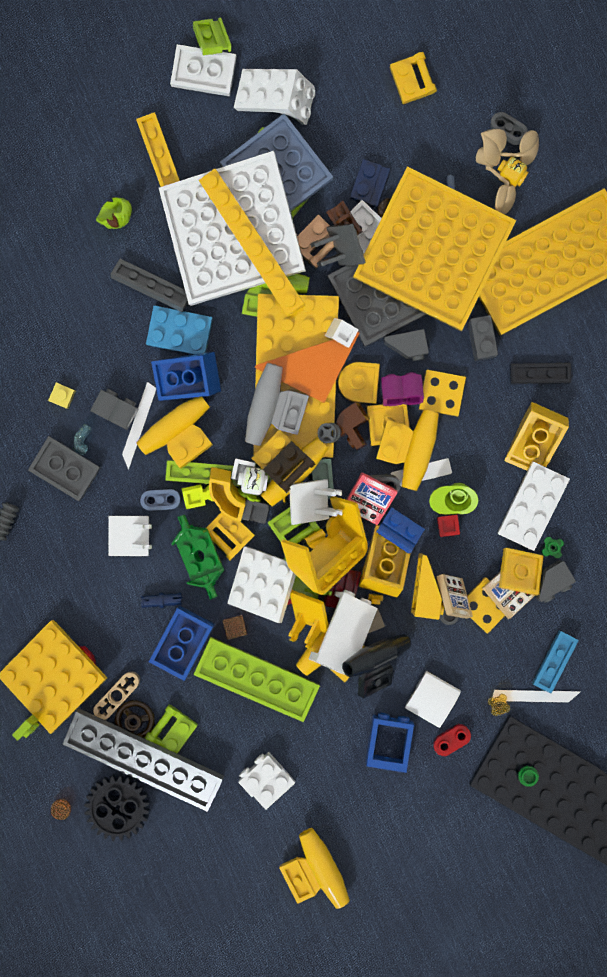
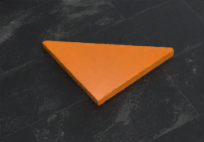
[255,332,360,403]

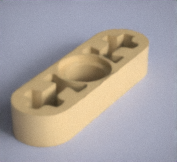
[93,671,140,720]

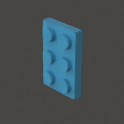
[146,306,213,355]

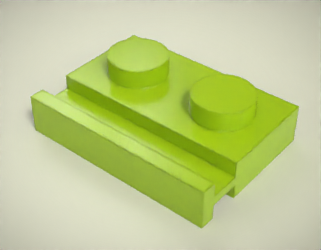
[193,18,231,56]

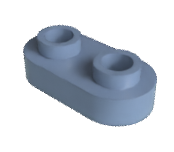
[140,489,181,511]

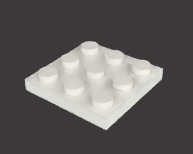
[227,546,296,623]

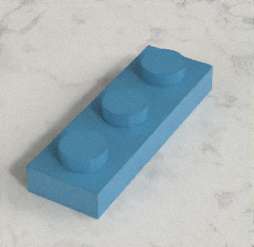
[532,630,579,694]

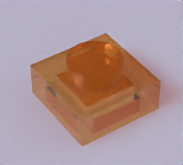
[223,615,248,640]

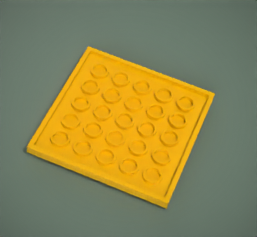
[353,167,516,331]

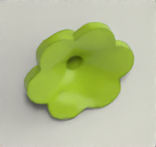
[238,488,261,503]

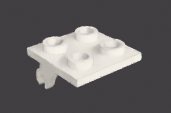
[290,479,343,525]
[109,516,152,556]

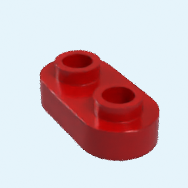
[433,724,471,756]

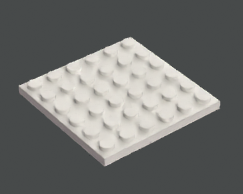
[159,151,306,306]

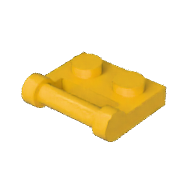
[390,52,437,104]
[206,512,255,560]

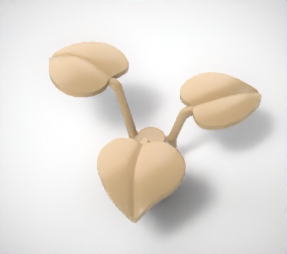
[476,129,539,215]

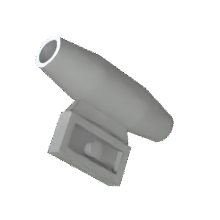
[245,363,309,446]

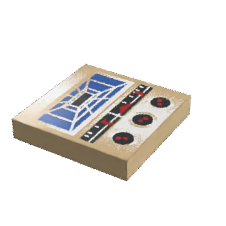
[482,571,535,619]
[437,574,473,619]

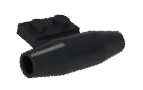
[342,634,411,699]

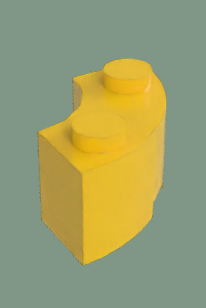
[209,467,246,522]

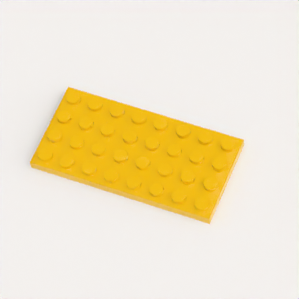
[479,188,607,336]
[253,294,339,458]

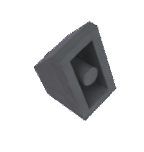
[383,329,429,361]

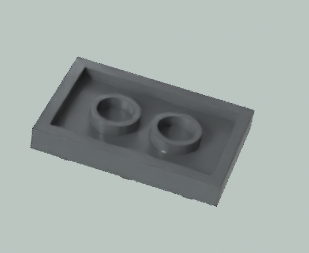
[28,436,101,501]

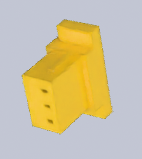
[368,594,383,605]

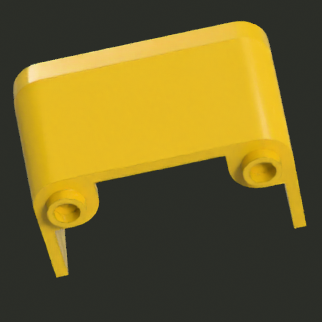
[281,496,368,595]

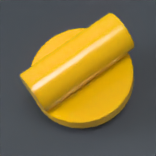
[305,529,326,549]

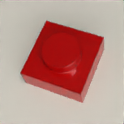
[437,514,460,537]

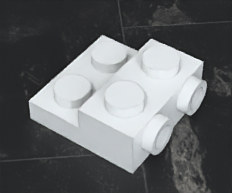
[238,752,295,810]

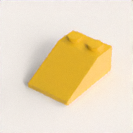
[504,402,569,471]
[359,525,410,597]
[411,553,444,620]

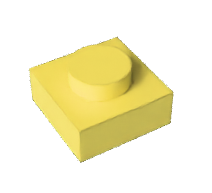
[48,383,76,409]

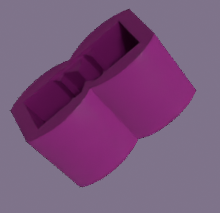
[381,372,424,406]

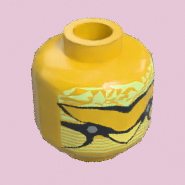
[497,157,529,187]

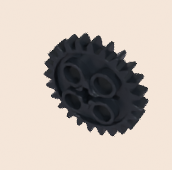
[84,774,150,841]

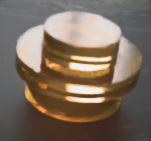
[51,799,71,820]

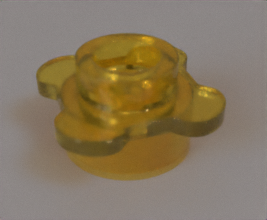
[488,694,510,716]

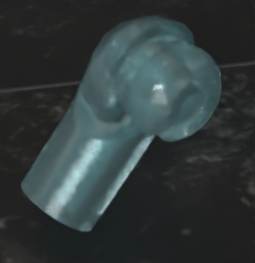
[74,424,92,455]

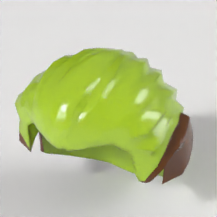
[96,197,132,229]

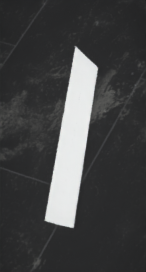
[122,382,156,470]
[491,690,580,702]

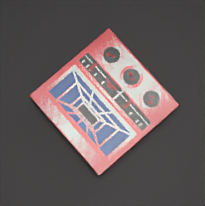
[346,473,398,525]

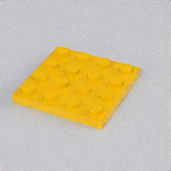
[0,620,107,734]

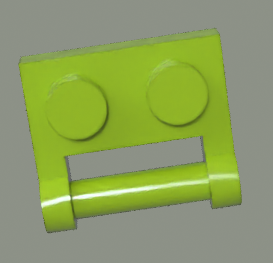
[268,507,321,544]
[145,704,198,754]

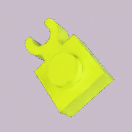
[182,484,214,509]

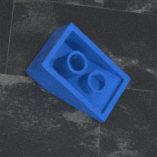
[151,352,221,401]

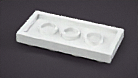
[497,461,570,551]

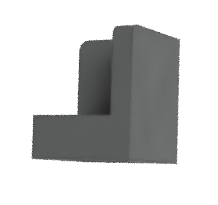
[242,499,270,524]

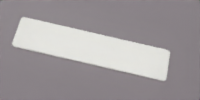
[391,458,452,486]

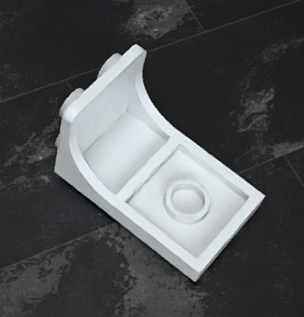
[234,69,315,125]

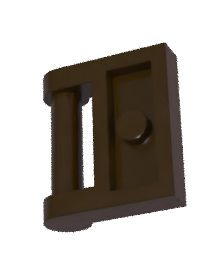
[263,441,315,493]

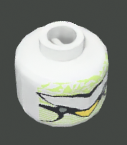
[238,467,268,495]

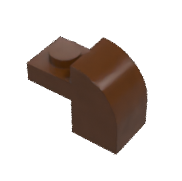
[336,402,370,450]

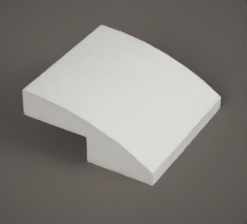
[405,671,461,728]

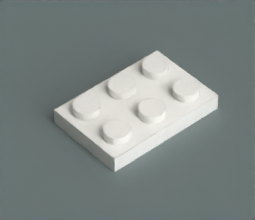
[170,44,237,96]

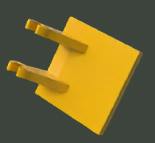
[288,590,329,649]

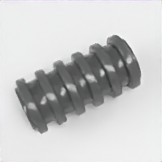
[0,502,20,541]

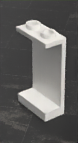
[309,590,378,675]

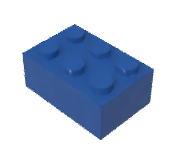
[149,606,215,681]

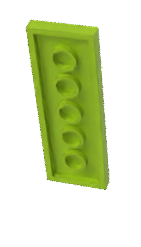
[193,637,320,722]

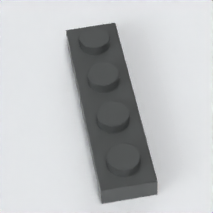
[111,259,188,312]

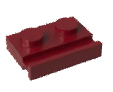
[324,570,361,608]

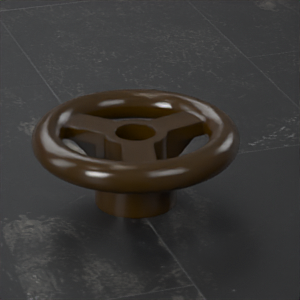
[115,700,155,738]

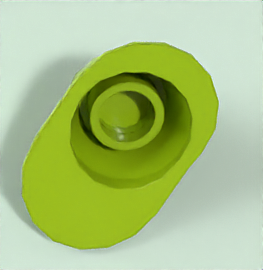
[429,483,479,514]

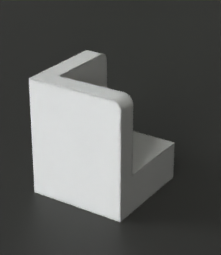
[325,318,358,348]
[231,459,256,480]

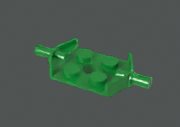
[171,514,224,599]

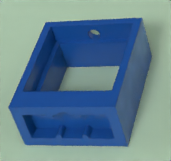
[366,712,414,773]

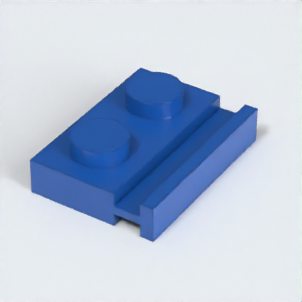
[376,507,425,554]

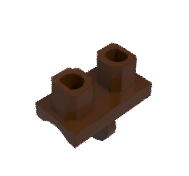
[326,201,363,236]

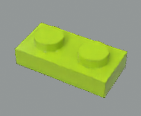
[12,715,40,740]

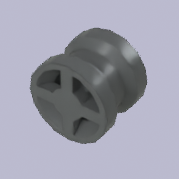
[317,423,341,443]

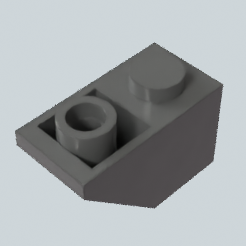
[535,560,576,603]

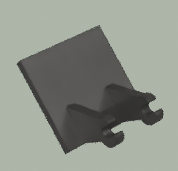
[310,224,366,267]

